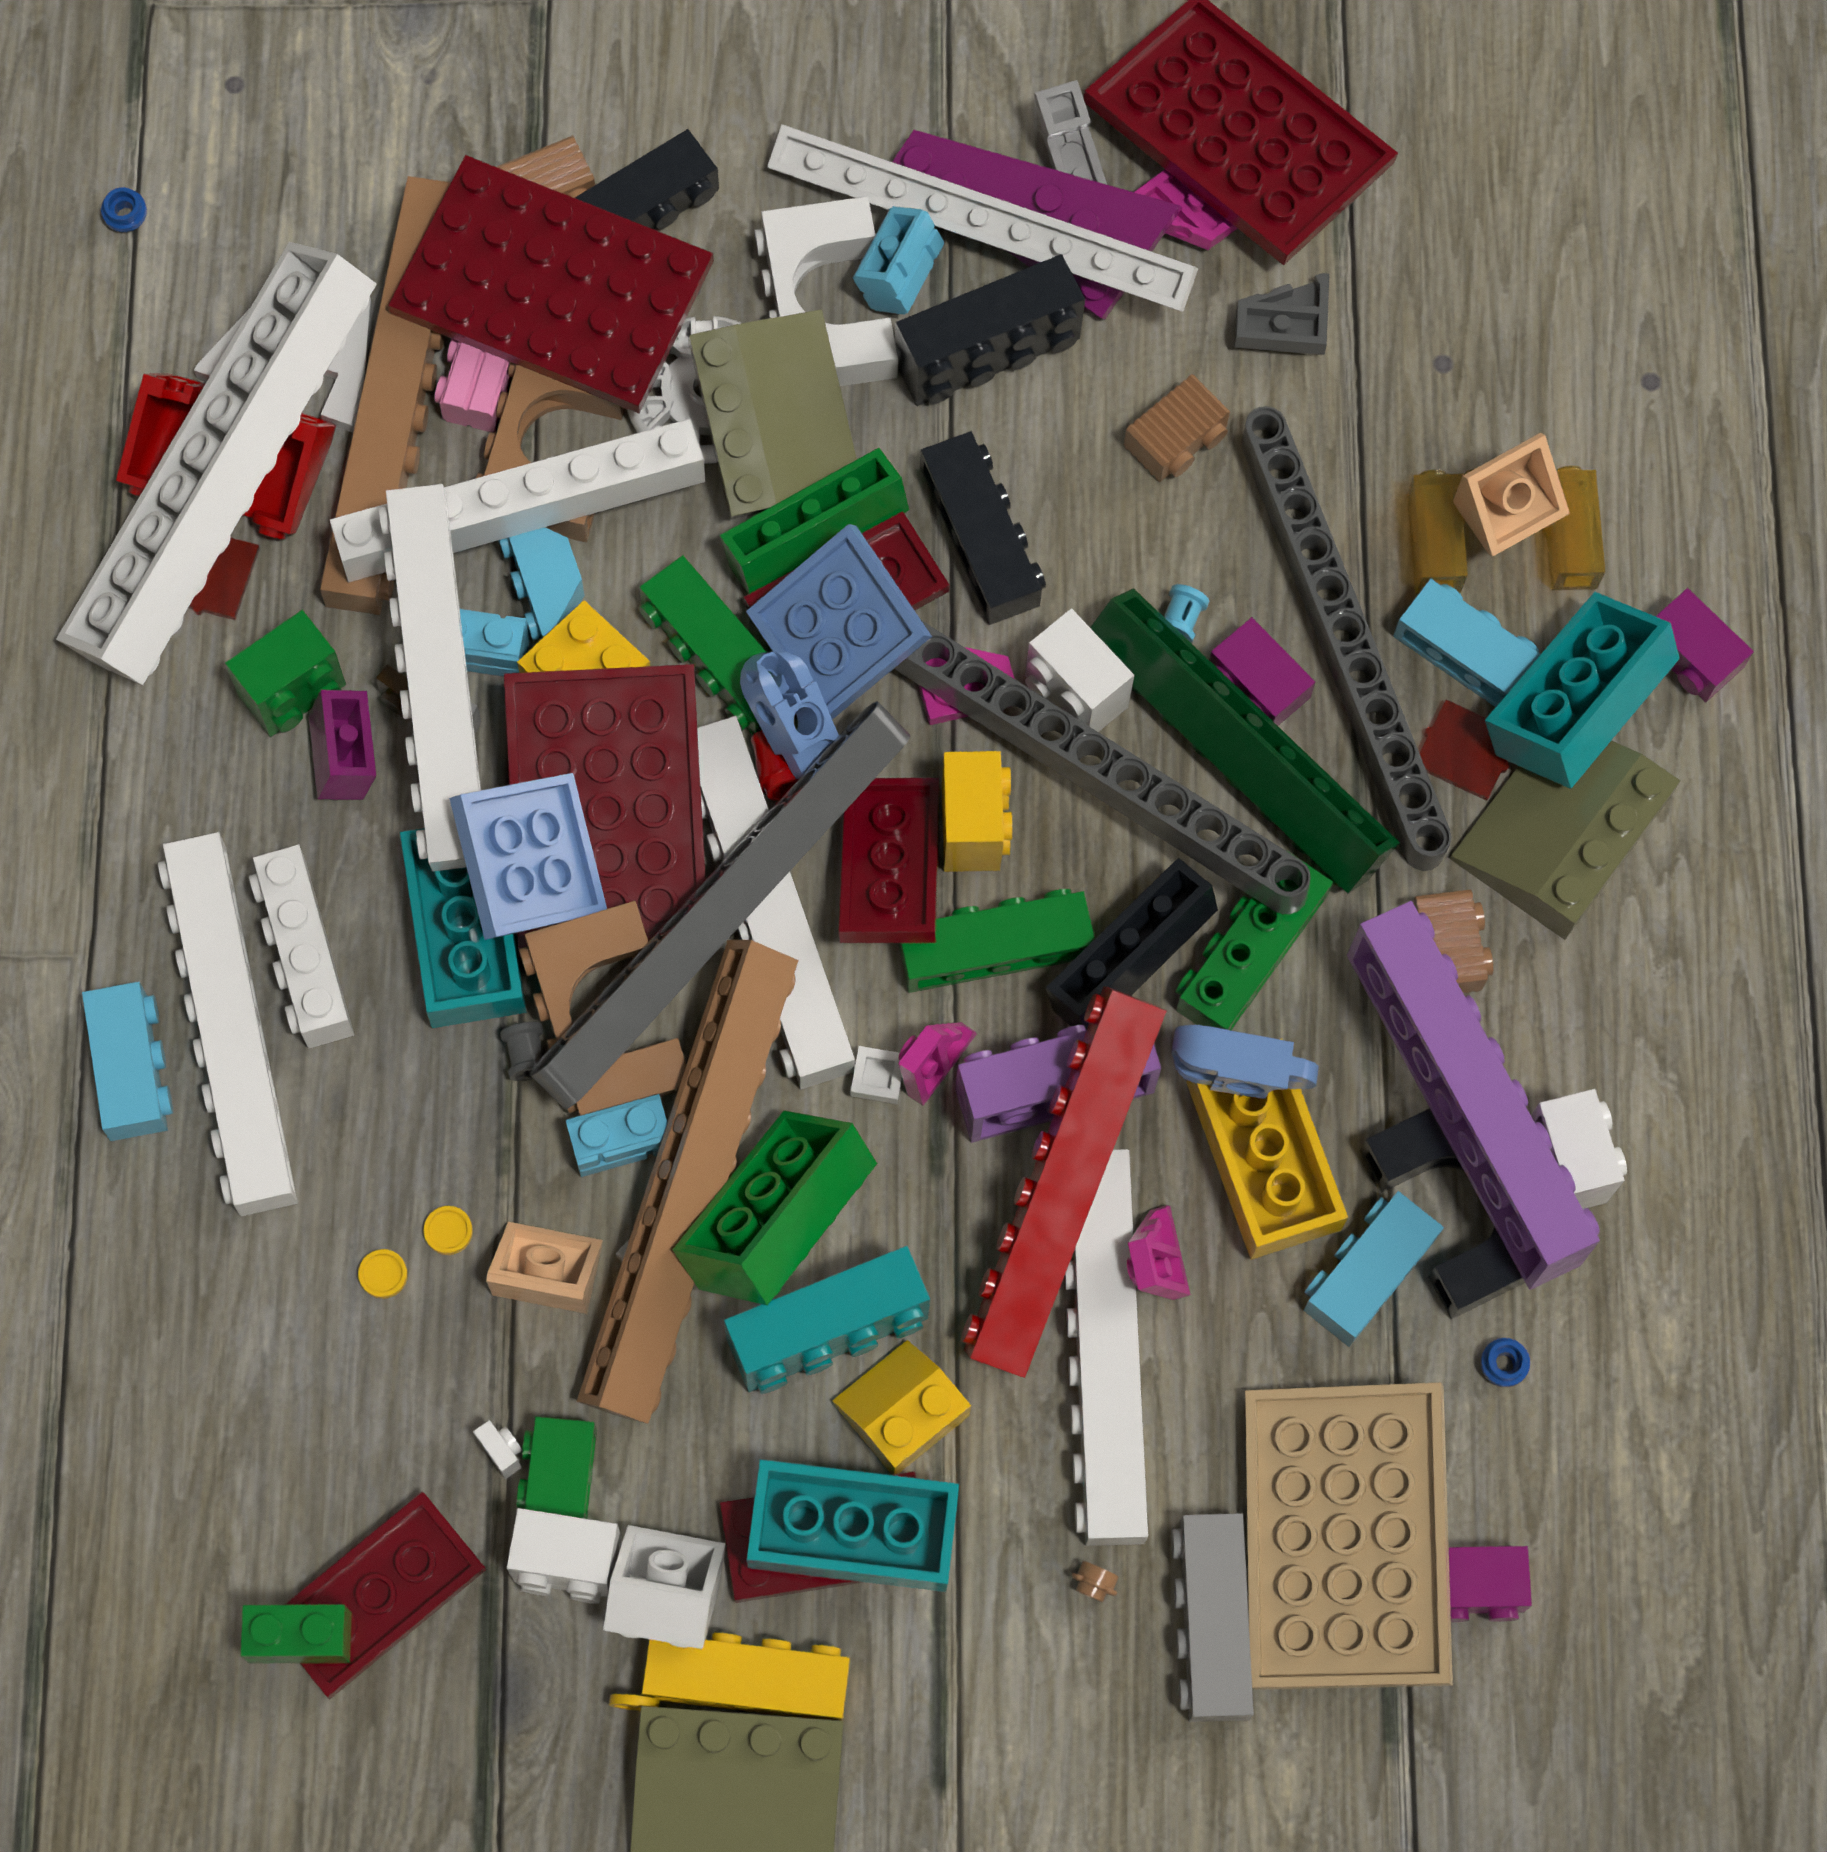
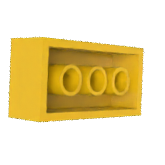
[1186,1039,1348,1260]

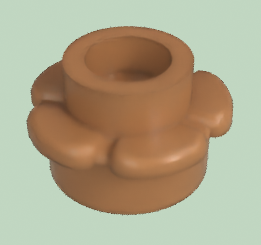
[1071,1561,1119,1602]

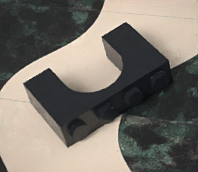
[1360,1108,1525,1320]

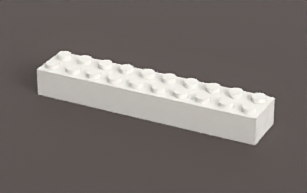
[56,242,377,685]

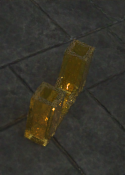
[1407,466,1606,594]

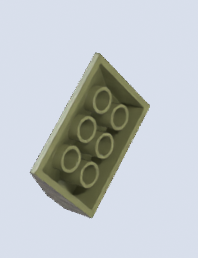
[688,309,857,520]
[1450,740,1680,940]
[631,1706,844,1852]

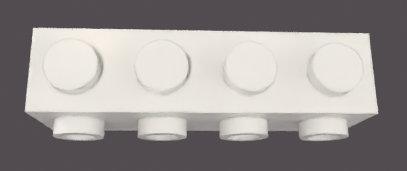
[249,845,354,1049]

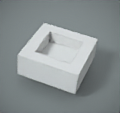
[850,1046,902,1104]
[473,1420,522,1479]

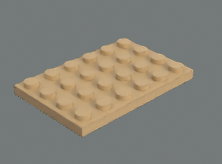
[1245,1382,1453,1690]

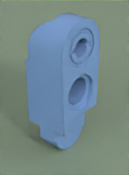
[740,652,839,779]
[1172,1025,1319,1099]

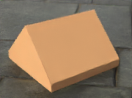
[1453,433,1570,557]
[487,1222,603,1314]

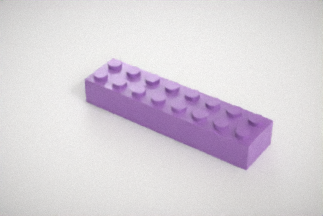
[1347,900,1600,1290]

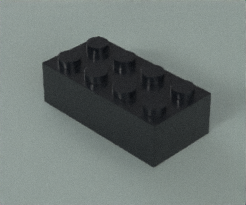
[895,254,1085,406]

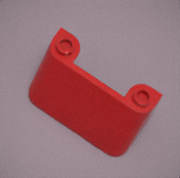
[116,373,337,539]

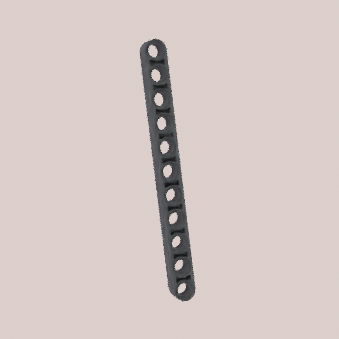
[1241,406,1452,871]
[894,620,1310,914]
[530,701,910,1109]

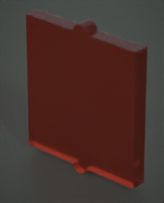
[188,537,260,620]
[1420,699,1509,801]

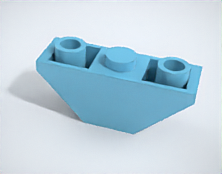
[498,527,585,640]

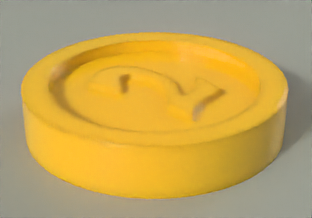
[424,1206,473,1255]
[358,1249,408,1299]
[609,1694,660,1711]

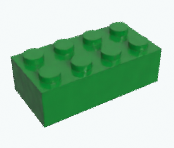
[673,1110,878,1306]

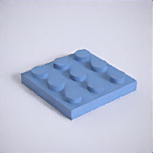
[746,524,932,720]
[449,773,607,940]

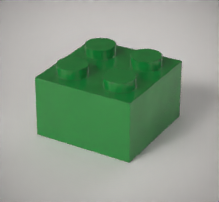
[225,609,346,738]

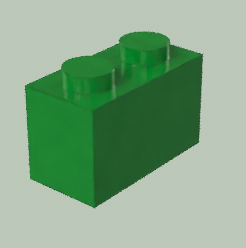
[517,1417,597,1519]
[241,1605,352,1664]

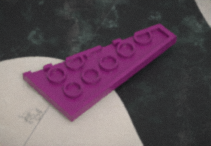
[892,130,1183,320]

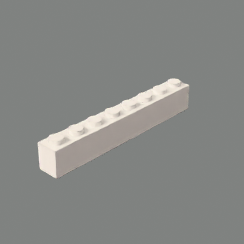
[330,419,705,583]
[379,484,481,871]
[697,716,855,1090]
[158,832,298,1216]
[1064,1149,1148,1546]

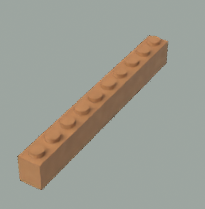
[320,176,451,615]
[576,940,799,1424]

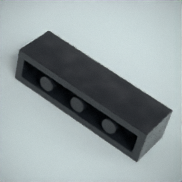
[575,129,719,229]
[920,431,1046,625]
[1046,858,1218,1030]

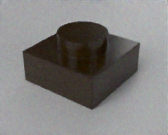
[376,664,409,716]

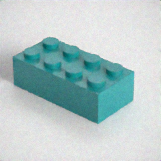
[1485,591,1680,789]
[400,828,527,1028]
[724,1245,930,1394]
[747,1460,960,1592]

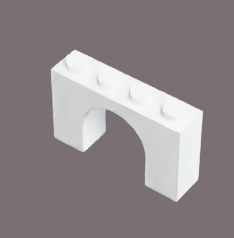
[754,196,898,386]

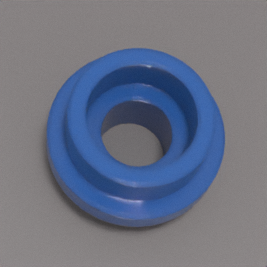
[101,187,147,232]
[1481,1338,1530,1387]

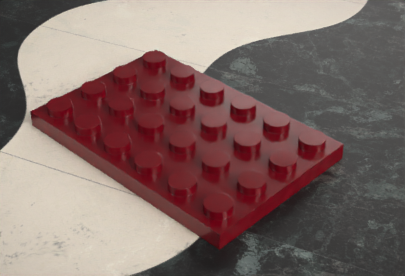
[1083,0,1398,266]
[388,155,714,414]
[504,664,706,959]

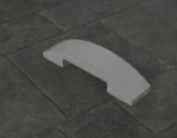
[1034,80,1107,184]

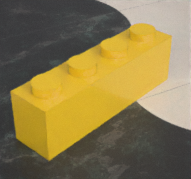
[642,1633,850,1721]

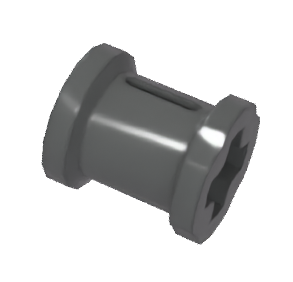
[500,1022,544,1081]

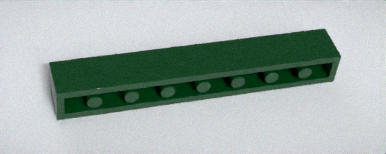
[1090,588,1400,894]

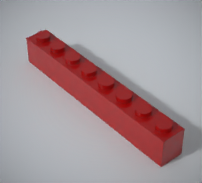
[961,986,1167,1378]

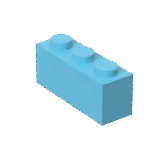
[1393,579,1541,707]
[82,982,173,1141]
[1303,1191,1444,1347]

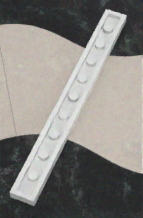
[767,125,1198,312]

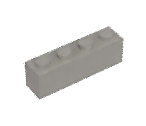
[1171,1514,1254,1722]

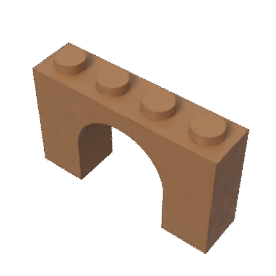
[476,362,625,543]
[519,901,687,1116]

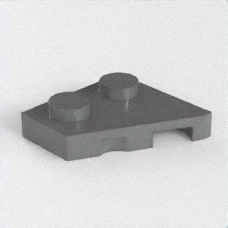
[1235,273,1329,355]

